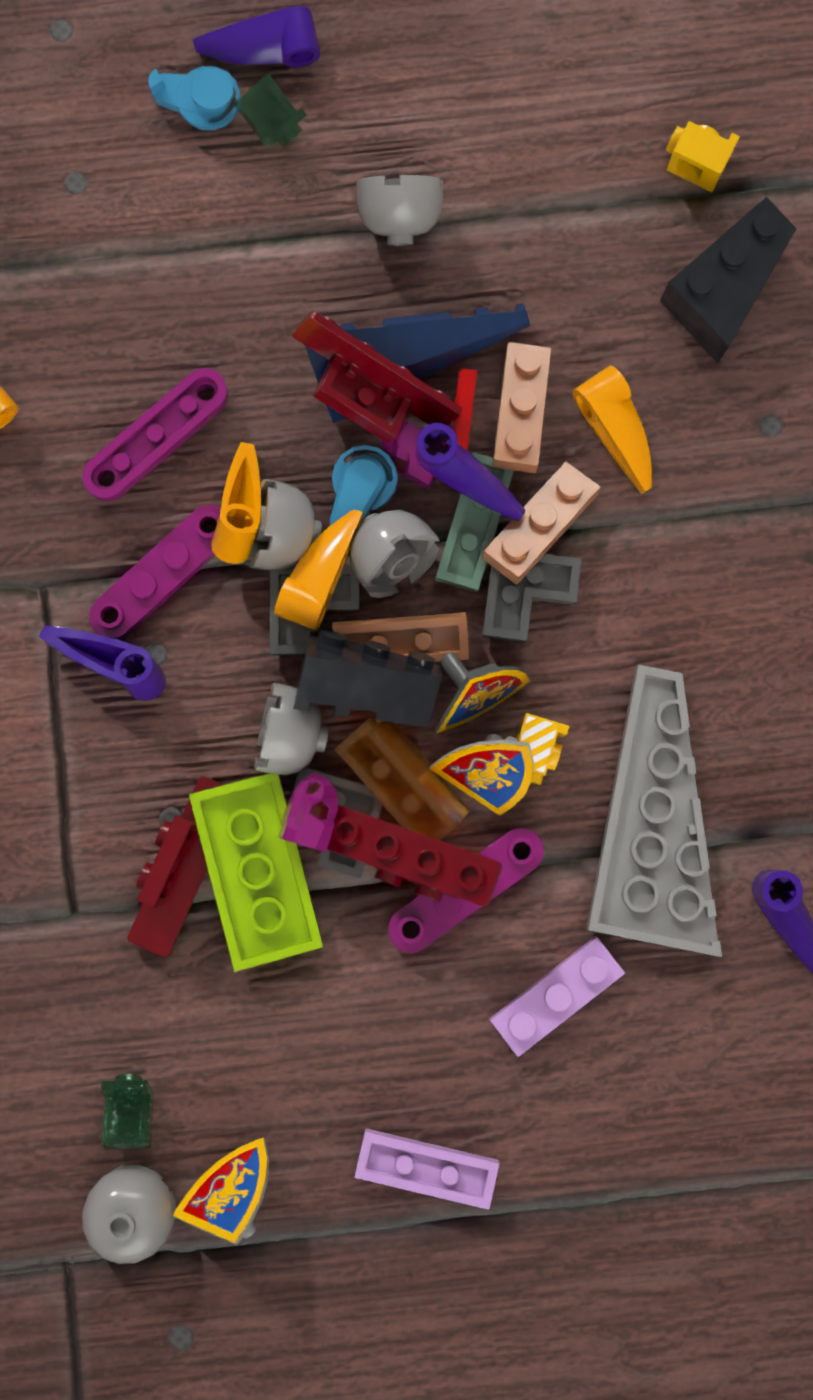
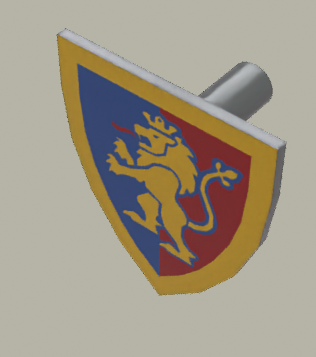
[434,652,530,734]

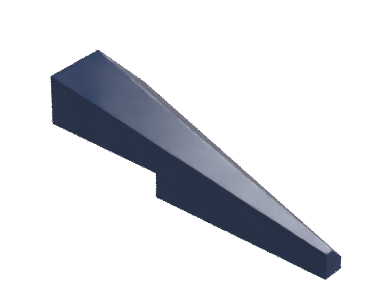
[305,303,530,423]

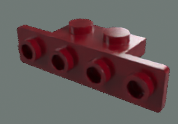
[292,311,462,443]
[127,776,224,957]
[327,805,502,907]

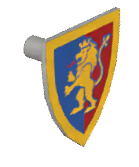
[430,734,534,816]
[172,1137,269,1246]

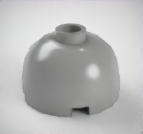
[356,175,443,246]
[248,479,322,570]
[349,510,440,598]
[254,683,329,775]
[82,1165,176,1264]

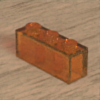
[335,715,471,840]

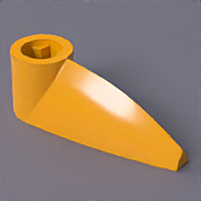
[572,365,652,494]
[211,442,261,564]
[274,510,363,631]

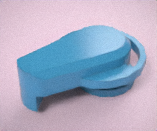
[148,66,241,130]
[330,445,398,525]

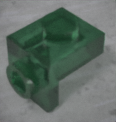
[233,74,307,147]
[101,1074,154,1150]

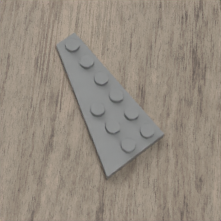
[586,664,722,957]

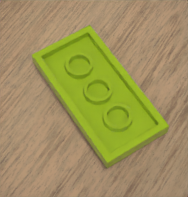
[189,773,323,972]

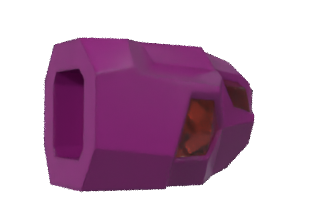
[381,420,446,490]
[279,773,338,852]

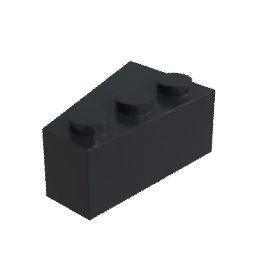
[660,197,797,363]
[293,630,442,727]

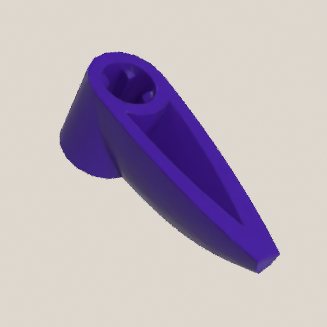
[193,6,320,67]
[416,423,526,522]
[39,625,166,701]
[752,869,813,974]

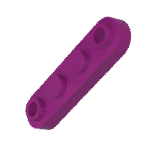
[82,368,229,502]
[89,505,221,640]
[388,828,544,952]

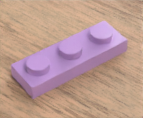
[489,936,625,1057]
[354,1128,499,1210]

